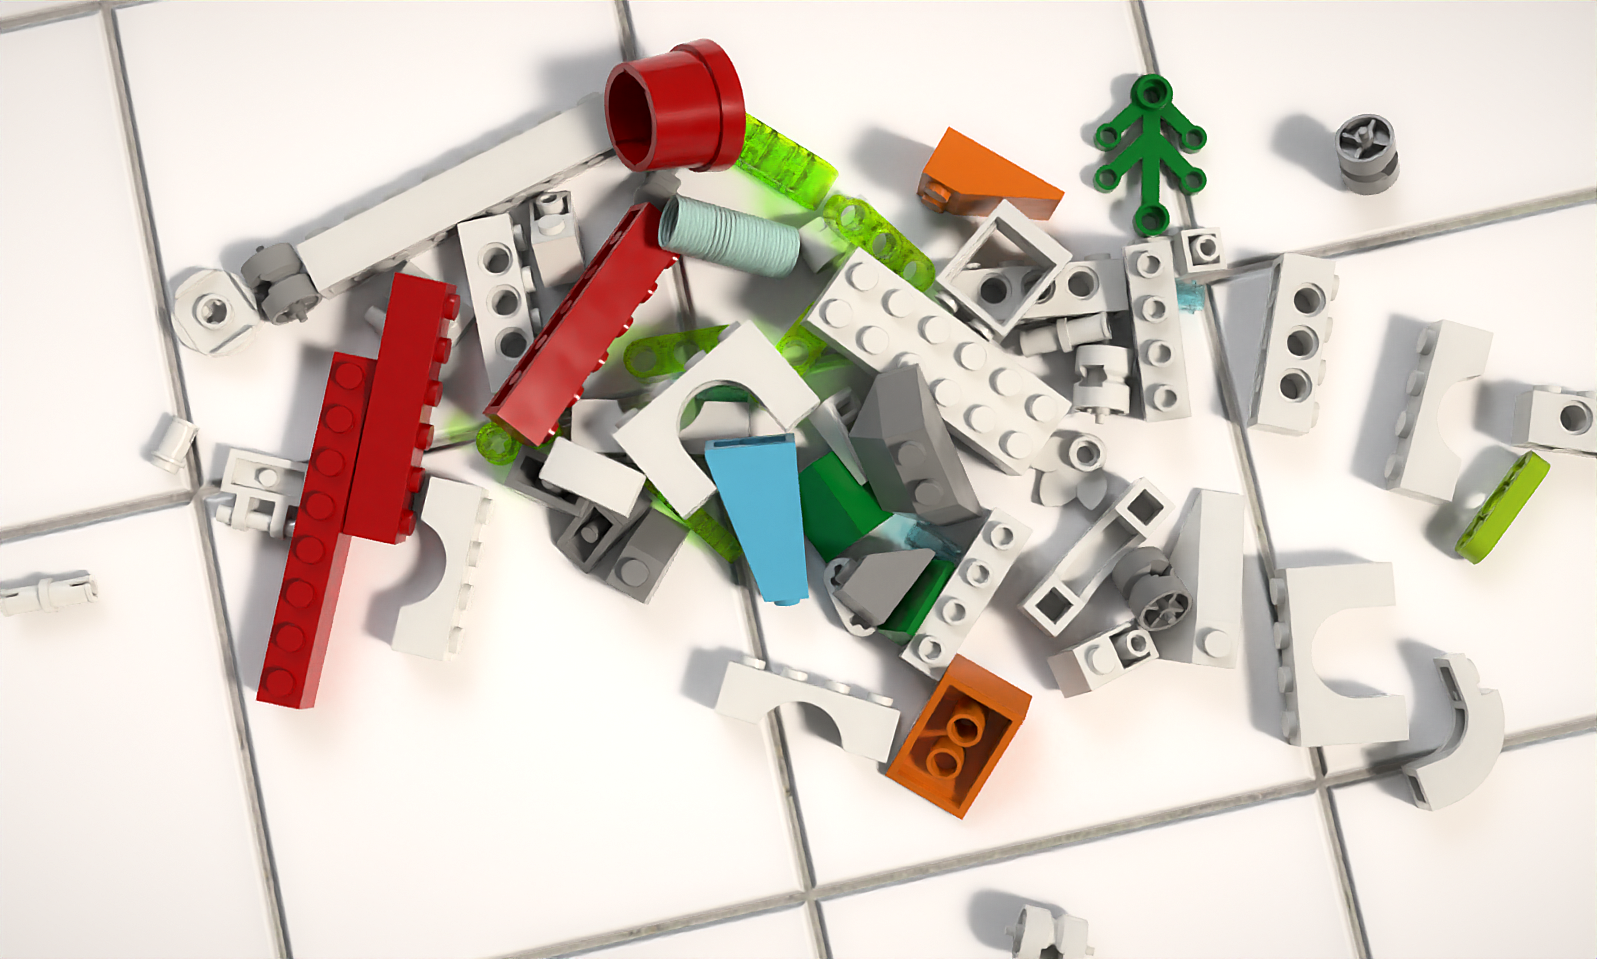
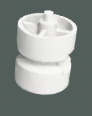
[1072,339,1134,424]
[1005,904,1095,959]

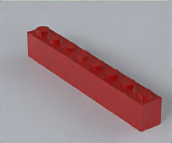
[255,351,377,710]

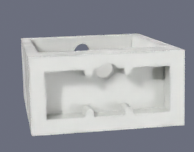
[932,198,1073,344]

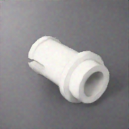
[151,416,200,475]

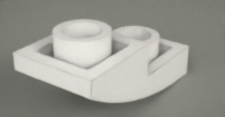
[1127,227,1227,280]
[539,436,647,518]

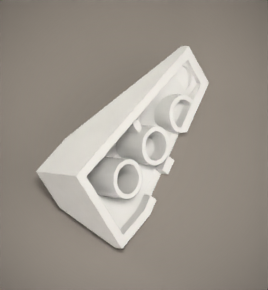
[1148,489,1245,669]

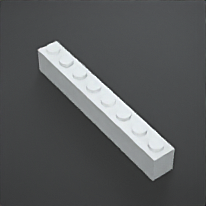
[295,92,618,300]

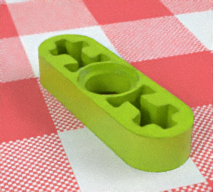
[1454,450,1551,565]

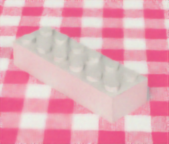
[800,246,1072,476]

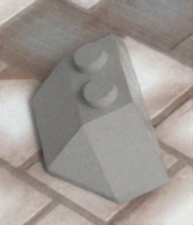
[848,363,983,527]

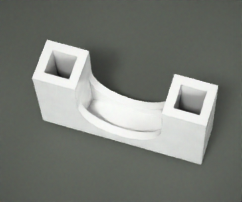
[612,318,820,520]
[1270,561,1409,748]

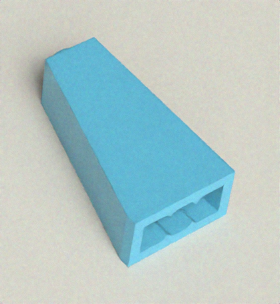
[705,433,809,606]

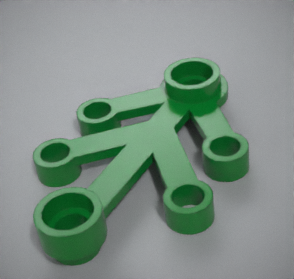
[1093,74,1207,238]

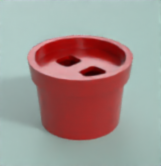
[604,38,746,173]

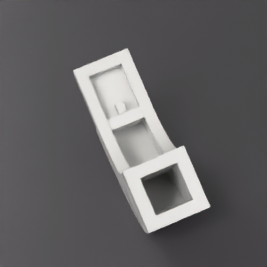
[1401,653,1505,812]

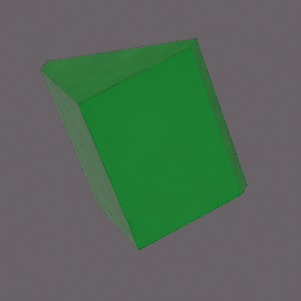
[798,451,895,564]

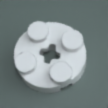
[171,269,265,358]

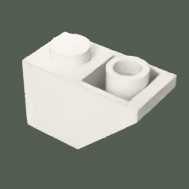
[529,191,586,288]
[1046,618,1159,699]

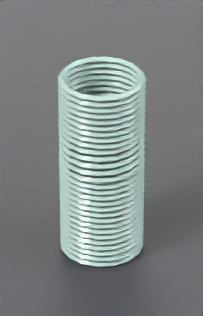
[658,194,800,281]

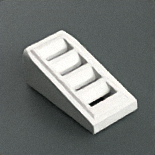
[808,385,868,486]

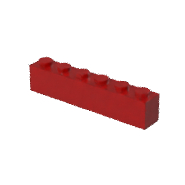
[482,202,680,447]
[342,272,460,545]

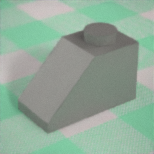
[503,444,589,519]
[556,490,653,574]
[605,508,691,605]
[832,548,936,627]

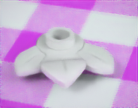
[1030,433,1108,510]

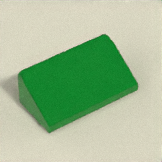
[877,560,956,647]

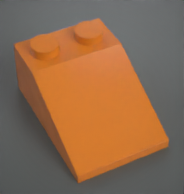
[916,127,1066,221]
[885,653,1033,820]

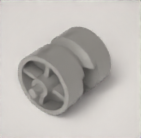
[1335,114,1400,195]
[240,243,323,325]
[1112,546,1193,631]

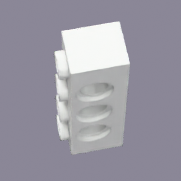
[457,213,544,396]
[1122,239,1192,423]
[1246,252,1340,437]
[948,253,1129,329]
[1510,385,1597,459]
[898,506,1034,682]

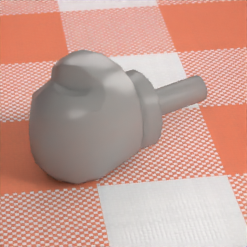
[633,169,682,213]

